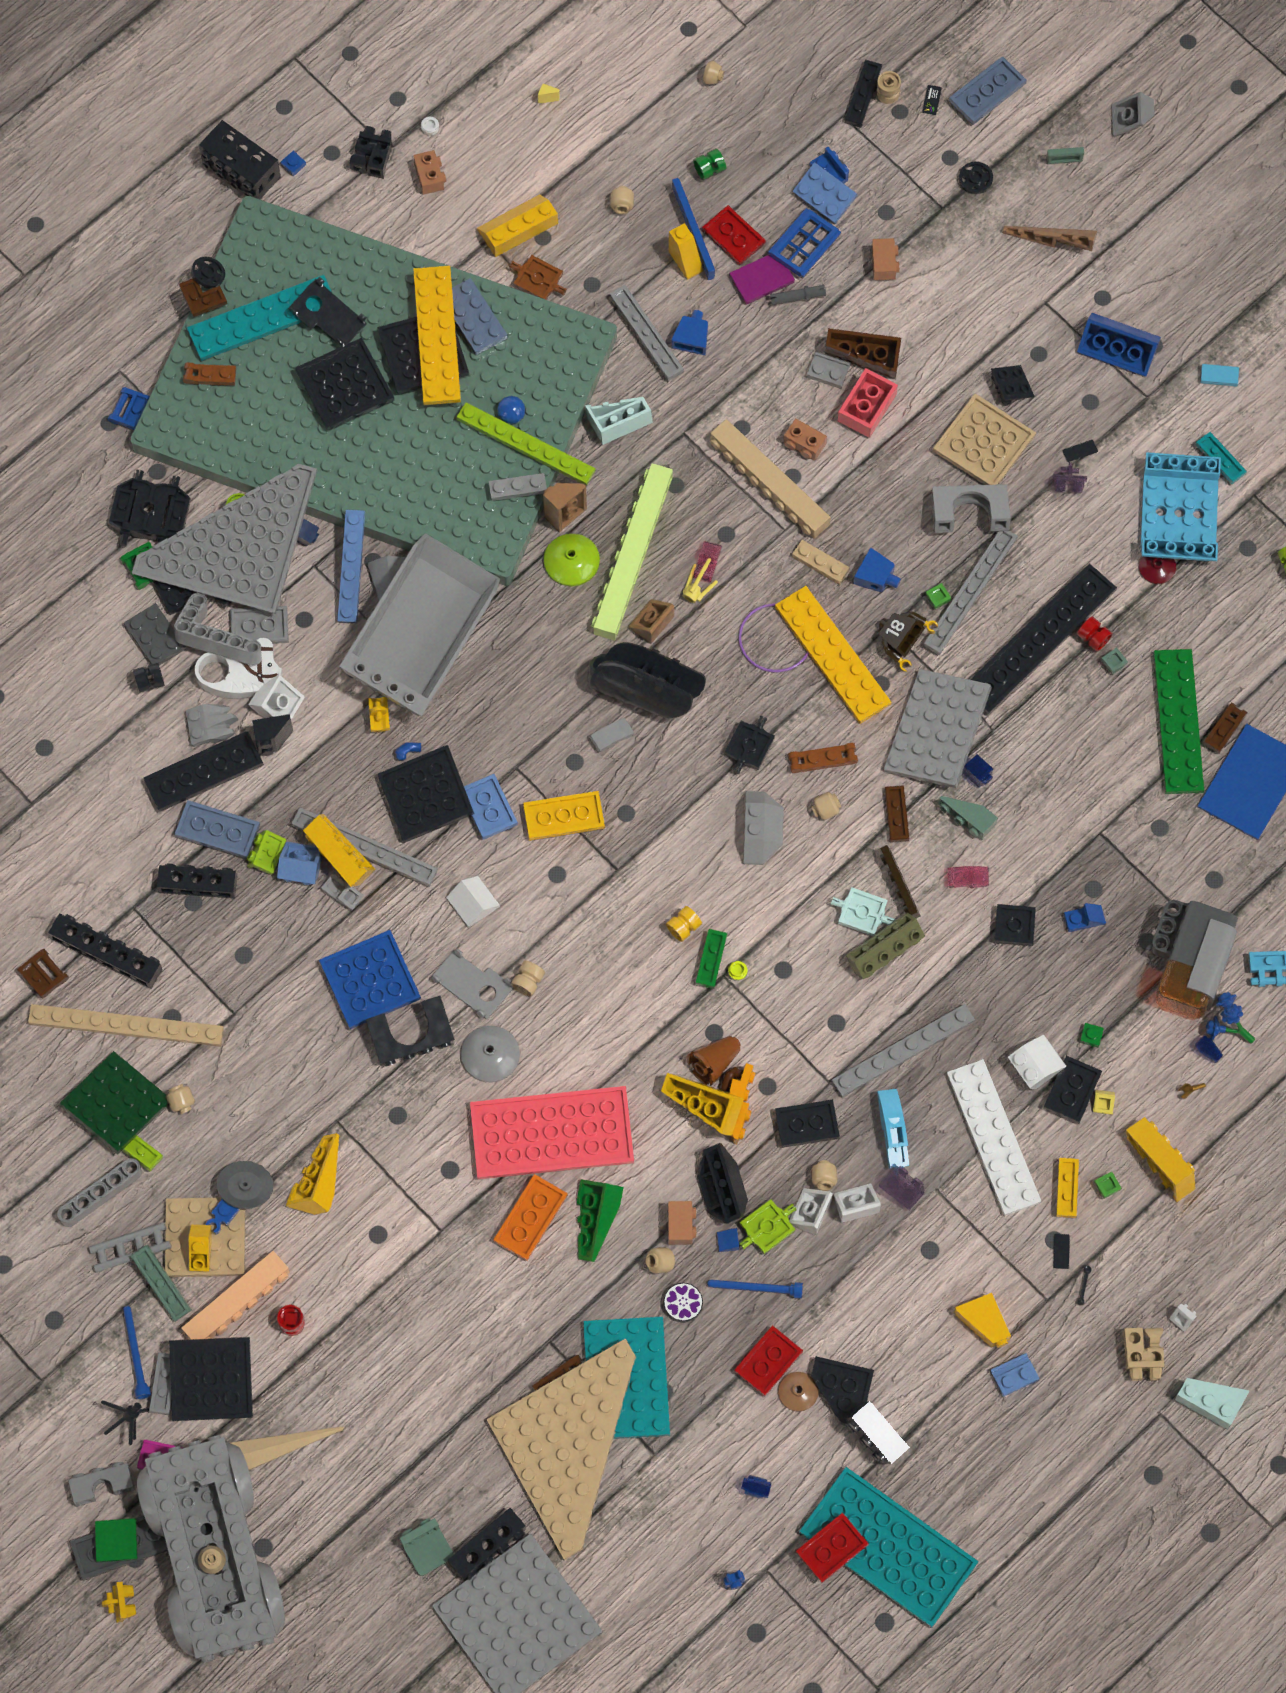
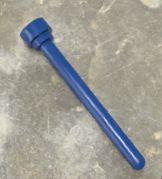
[707,1279,803,1299]
[123,1306,151,1399]

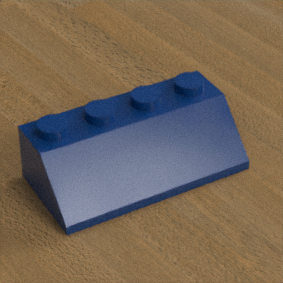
[1077,313,1161,376]

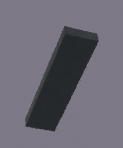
[844,60,882,128]

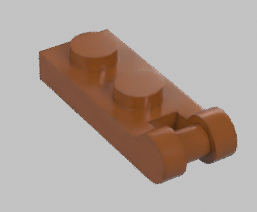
[183,362,237,386]

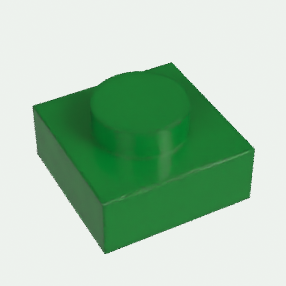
[1080,1023,1104,1048]

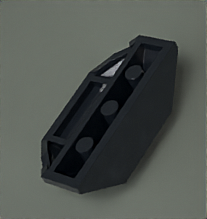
[697,1143,748,1224]

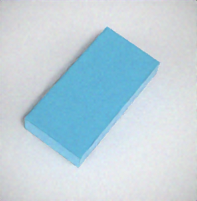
[1201,364,1239,386]

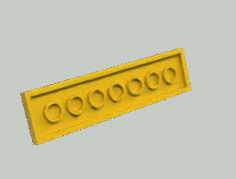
[413,266,461,405]
[775,586,892,724]

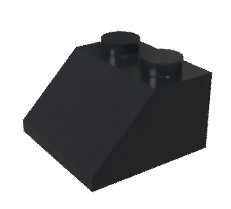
[252,714,293,756]

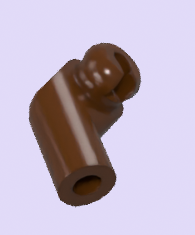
[720,1067,744,1092]

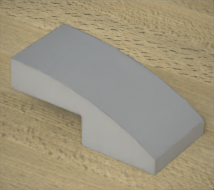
[590,718,634,752]
[321,873,364,911]

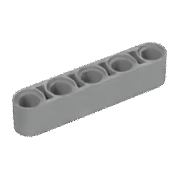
[58,1158,142,1227]

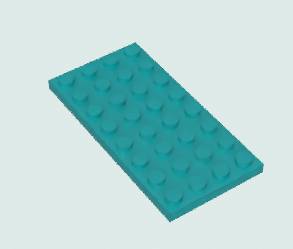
[799,1467,979,1628]

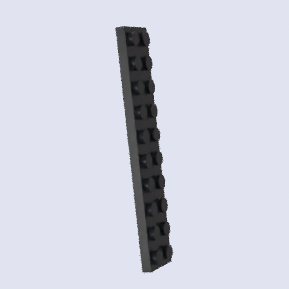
[970,563,1117,715]

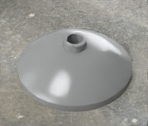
[461,1026,520,1083]

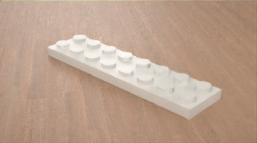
[947,1059,1042,1216]

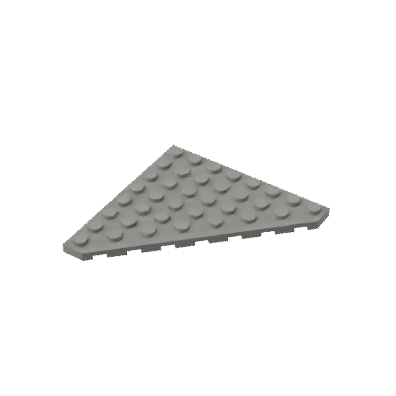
[132,464,318,614]

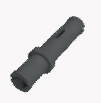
[770,284,826,305]

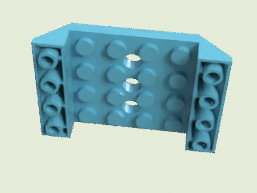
[1140,452,1221,562]

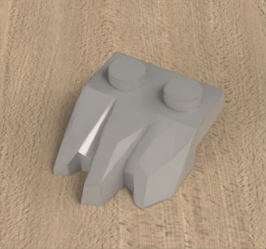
[186,704,239,747]

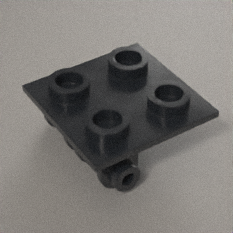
[991,365,1035,406]

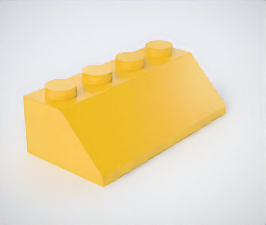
[477,194,558,257]

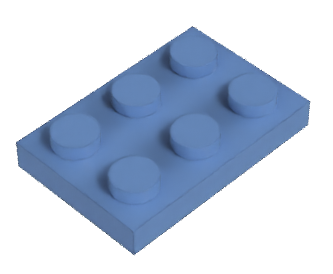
[793,162,858,224]
[464,774,518,840]

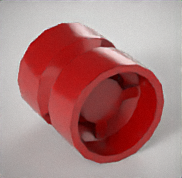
[1077,616,1113,652]
[277,1305,305,1336]

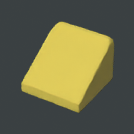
[538,84,560,103]
[1093,1090,1115,1114]

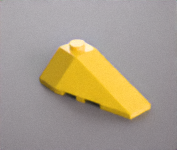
[286,1133,339,1215]

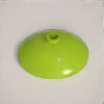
[544,533,600,587]

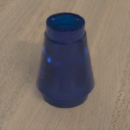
[1194,1035,1223,1063]

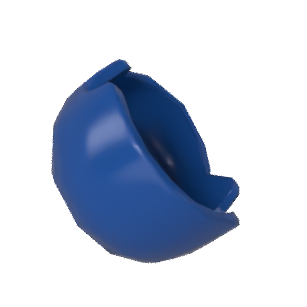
[497,396,525,424]

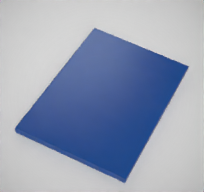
[1198,724,1286,840]

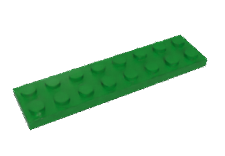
[1153,649,1204,794]

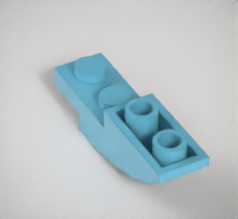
[877,1089,909,1169]

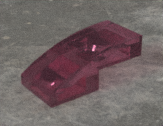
[693,541,722,582]
[947,866,989,888]

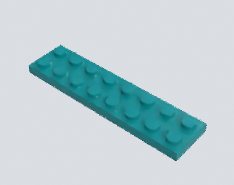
[187,275,332,361]

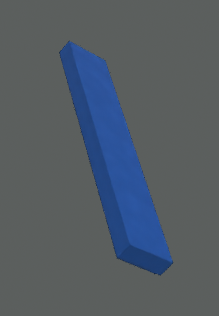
[672,178,715,280]

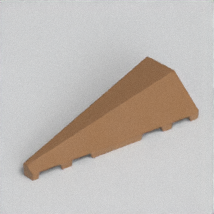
[1002,226,1097,251]

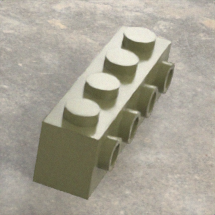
[846,913,925,980]

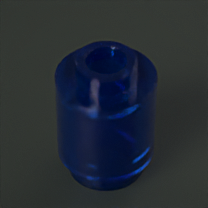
[741,1475,772,1499]

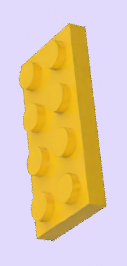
[523,791,605,841]

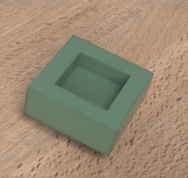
[1101,647,1128,675]

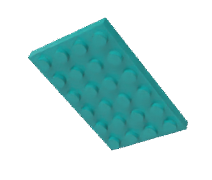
[584,1316,670,1439]

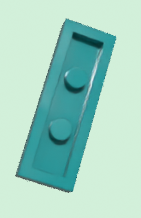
[1195,432,1247,484]

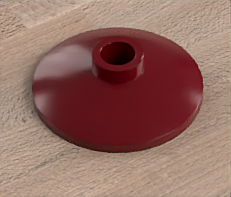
[1139,556,1176,584]

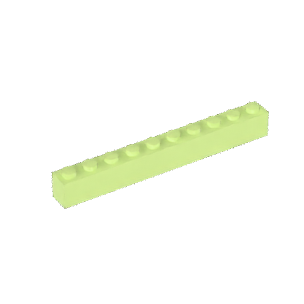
[591,463,673,641]

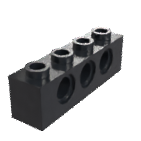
[157,863,238,899]
[448,1508,526,1581]

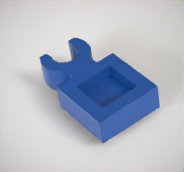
[206,1199,240,1235]
[723,1570,745,1590]

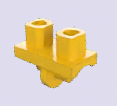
[368,697,390,732]
[101,1582,136,1623]

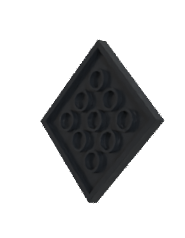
[377,317,469,394]
[295,338,395,431]
[378,745,475,843]
[169,1337,253,1421]

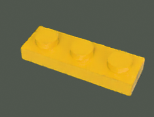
[1056,1158,1079,1218]

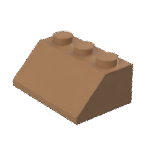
[543,483,587,533]

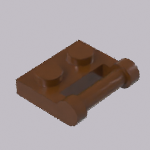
[17,949,69,999]

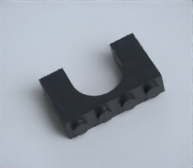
[366,995,455,1067]

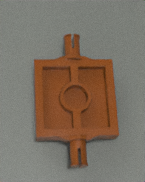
[509,255,567,300]

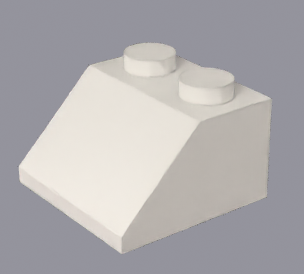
[1008,1035,1066,1089]

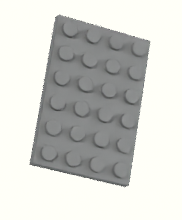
[884,669,992,788]

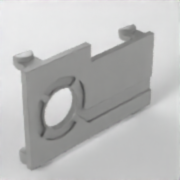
[431,948,514,1020]

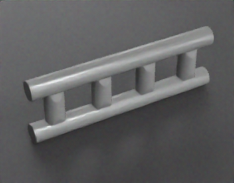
[89,1222,172,1273]

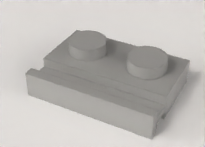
[807,352,850,389]

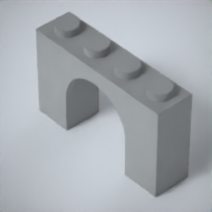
[932,484,1011,533]

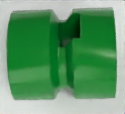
[693,148,726,180]

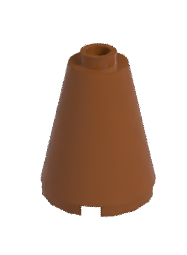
[686,1036,741,1086]

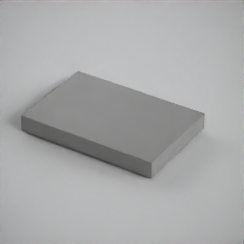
[230,606,289,644]

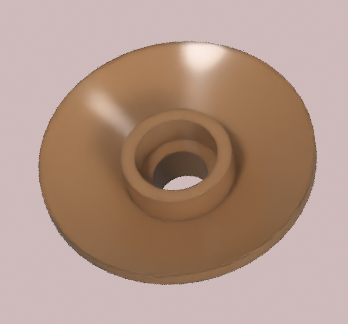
[778,1372,818,1412]

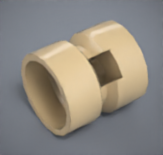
[876,71,901,104]
[510,960,545,997]

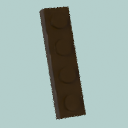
[880,845,921,919]

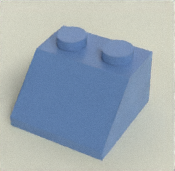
[277,842,323,885]

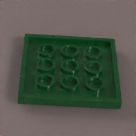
[60,1051,169,1155]

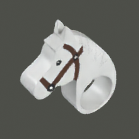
[195,638,283,699]

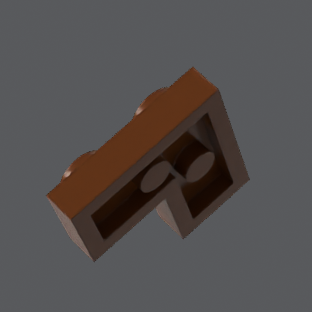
[179,278,227,318]

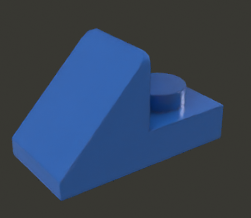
[1064,903,1106,932]

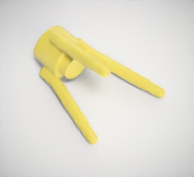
[682,558,718,603]

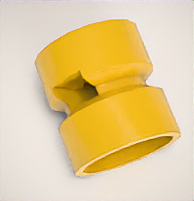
[666,906,702,942]

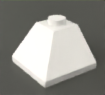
[248,675,305,719]

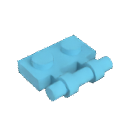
[1248,951,1286,987]

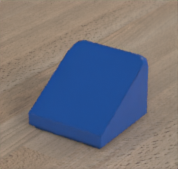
[717,1228,739,1252]

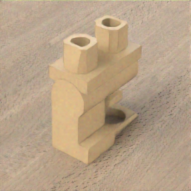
[1123,1328,1164,1381]

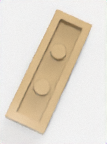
[792,540,850,585]

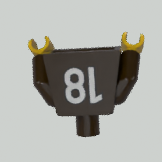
[879,611,938,672]

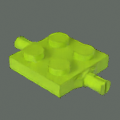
[739,1199,797,1255]

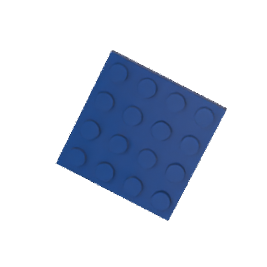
[319,930,421,1029]

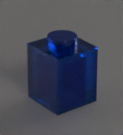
[963,754,993,788]

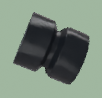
[133,663,165,693]

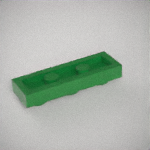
[696,929,728,989]

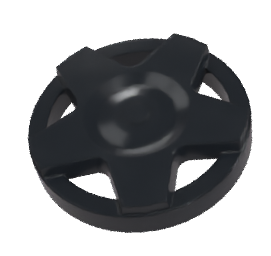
[959,161,993,194]
[191,257,225,289]

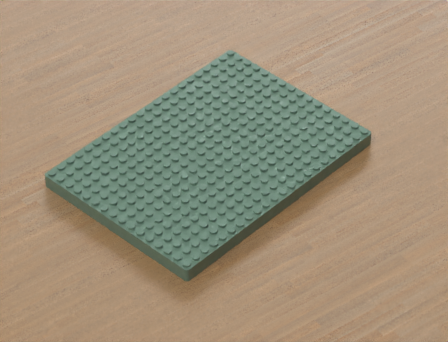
[131,196,617,586]

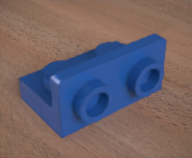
[809,147,849,184]

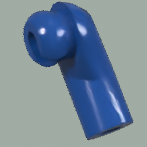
[395,742,421,760]

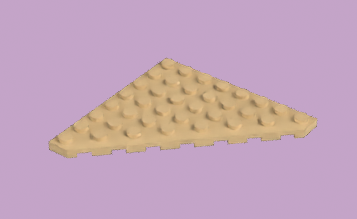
[487,1339,636,1560]

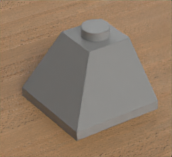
[1112,92,1154,137]

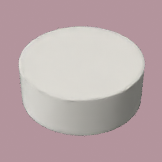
[421,117,439,136]

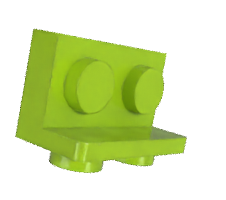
[247,830,286,875]

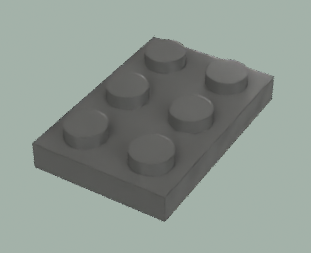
[124,603,186,666]

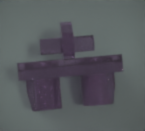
[1052,462,1087,493]

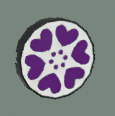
[663,1282,703,1323]

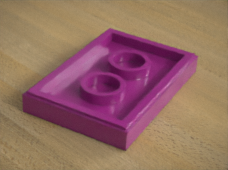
[729,255,795,305]

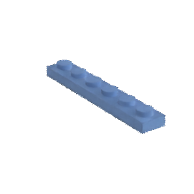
[338,510,365,623]

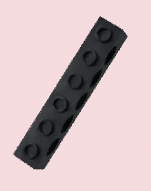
[48,913,163,989]

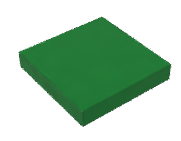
[95,1518,138,1563]

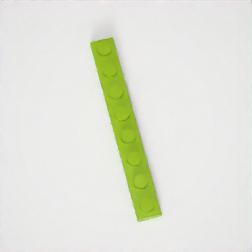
[457,403,596,486]

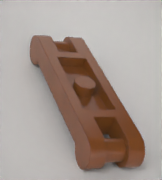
[788,743,858,773]

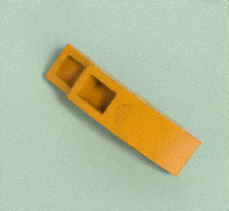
[730,1063,756,1145]

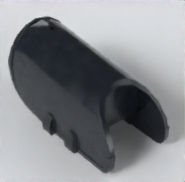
[587,642,706,718]

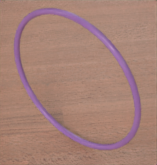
[739,603,809,672]

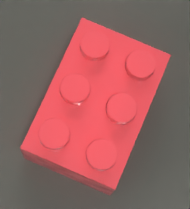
[838,368,898,438]

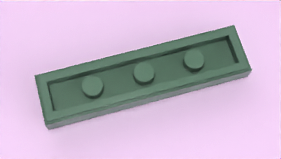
[131,1245,192,1322]

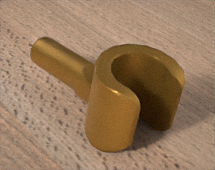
[1178,1083,1206,1099]

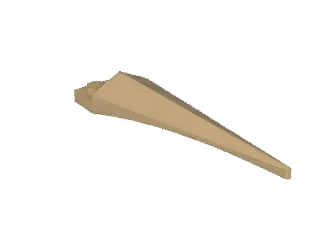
[231,1427,344,1471]

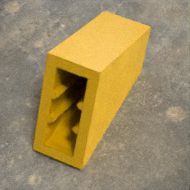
[669,223,703,280]
[954,1293,1011,1348]

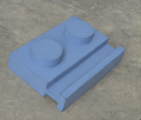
[990,1353,1040,1397]

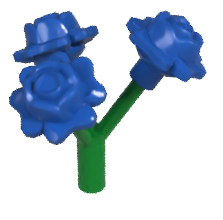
[1206,992,1255,1044]

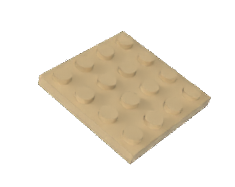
[933,394,1036,485]
[165,1197,246,1277]

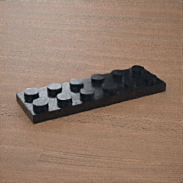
[143,731,264,812]

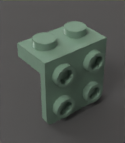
[399,1518,454,1576]

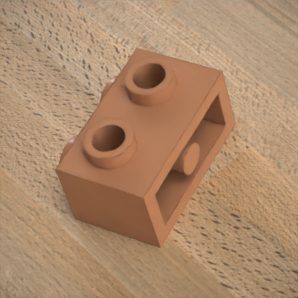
[413,150,447,195]
[872,238,900,280]
[783,418,827,461]
[668,1201,696,1245]

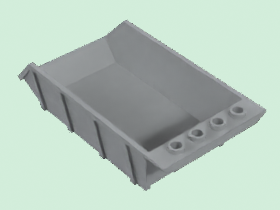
[339,533,500,716]

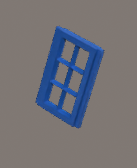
[768,208,841,278]

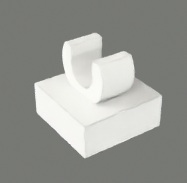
[1169,1304,1197,1332]

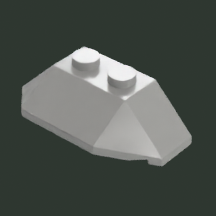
[744,791,784,865]

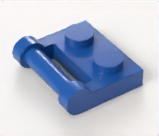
[107,387,150,430]

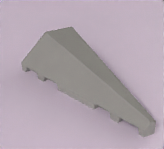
[368,556,406,601]

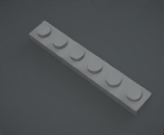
[610,285,684,381]

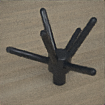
[101,1400,149,1445]

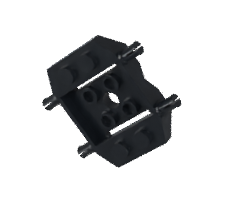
[109,469,191,547]

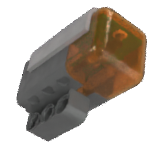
[1151,900,1238,1019]

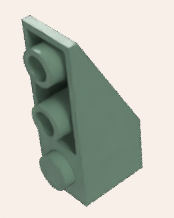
[938,796,998,840]

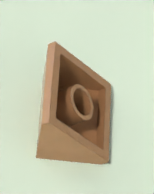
[628,599,674,644]

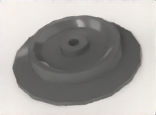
[217,1161,273,1209]

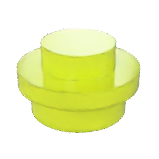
[728,961,748,980]

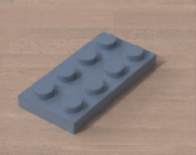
[949,56,1027,125]
[452,278,508,355]
[174,800,260,859]

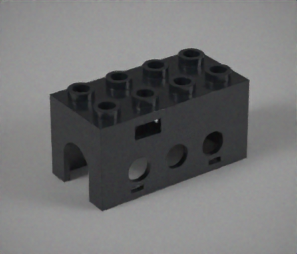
[199,120,281,199]

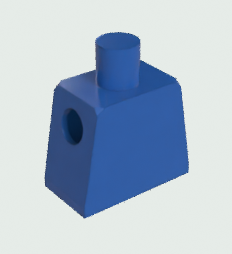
[672,310,708,356]
[853,548,901,592]

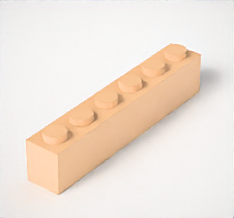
[182,1251,290,1339]

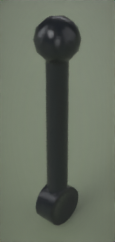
[1077,1266,1092,1305]

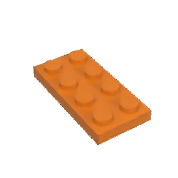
[493,1174,568,1261]

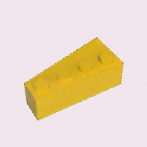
[303,814,376,887]
[661,1073,744,1136]
[1126,1117,1195,1202]

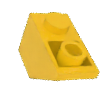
[189,1224,212,1272]

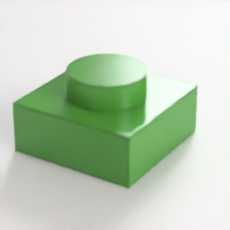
[925,583,951,609]
[1094,1172,1122,1199]

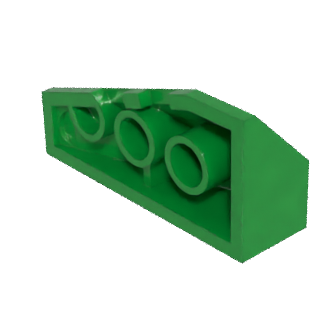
[577,1179,624,1262]

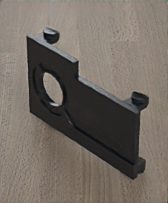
[288,277,367,346]

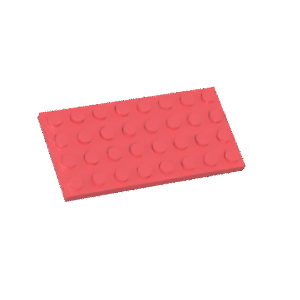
[470,1086,634,1179]

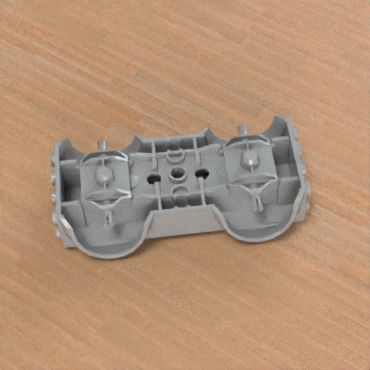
[137,1435,285,1663]

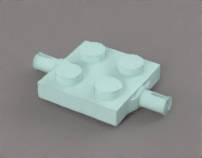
[831,887,895,936]

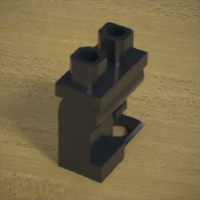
[350,126,392,179]

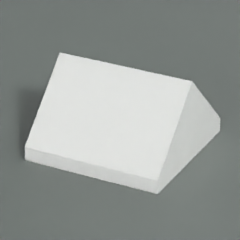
[446,876,500,928]
[833,1184,881,1223]
[789,1188,833,1236]

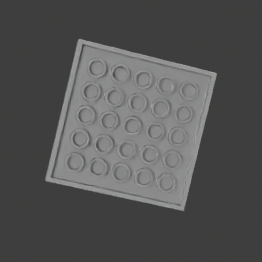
[432,1533,603,1693]

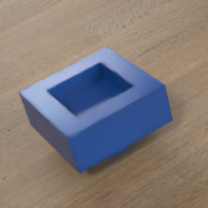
[280,151,306,176]

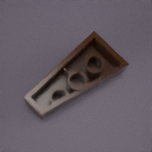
[825,328,901,380]

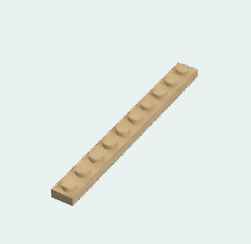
[28,1004,224,1047]

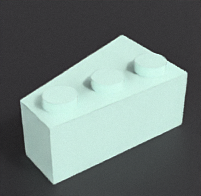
[585,397,653,445]
[1175,1378,1249,1430]

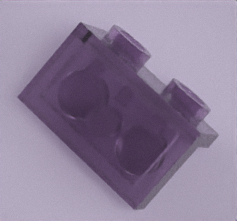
[879,1164,925,1211]

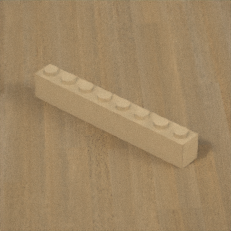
[710,419,831,539]

